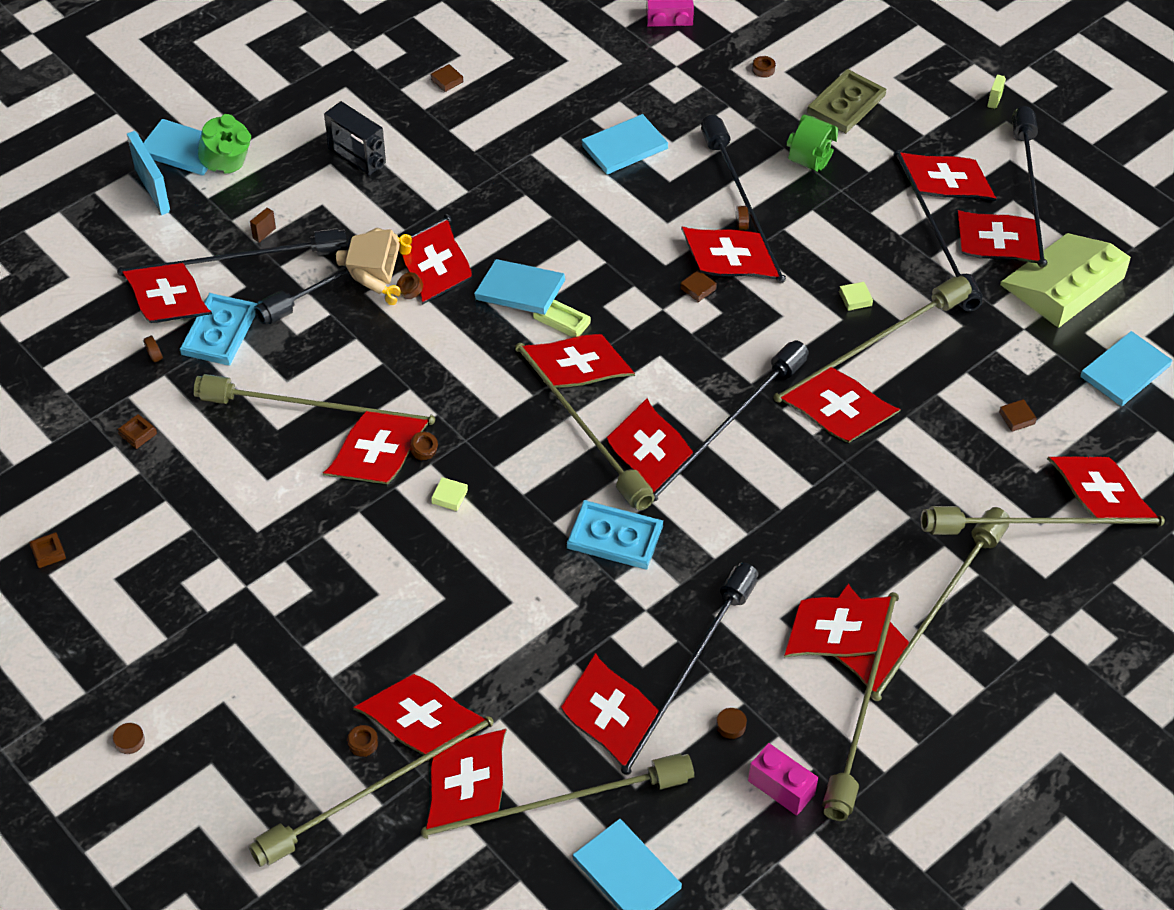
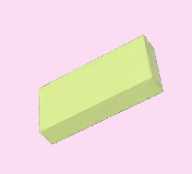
[533,300,591,337]

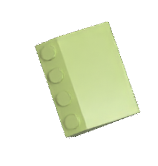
[1001,233,1131,328]

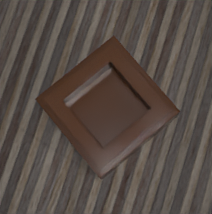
[431,64,464,92]
[250,208,276,242]
[680,270,717,302]
[999,399,1037,432]
[117,414,157,449]
[29,532,66,568]

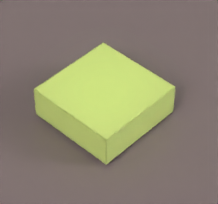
[987,75,1006,109]
[839,282,873,311]
[431,477,468,511]

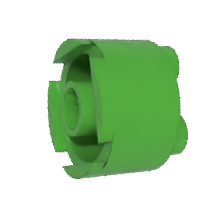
[198,114,251,173]
[787,114,838,172]

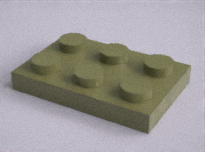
[807,69,887,134]

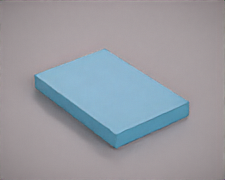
[582,114,668,174]
[143,119,208,175]
[127,131,170,215]
[474,259,566,315]
[180,293,258,366]
[1080,331,1173,407]
[567,500,663,570]
[573,819,682,910]

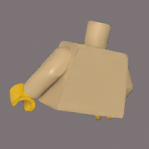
[336,228,412,305]

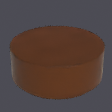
[752,56,776,78]
[735,206,749,231]
[396,272,423,299]
[143,335,163,362]
[410,432,438,460]
[716,708,747,739]
[113,723,145,754]
[347,725,378,757]

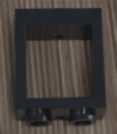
[324,101,386,176]

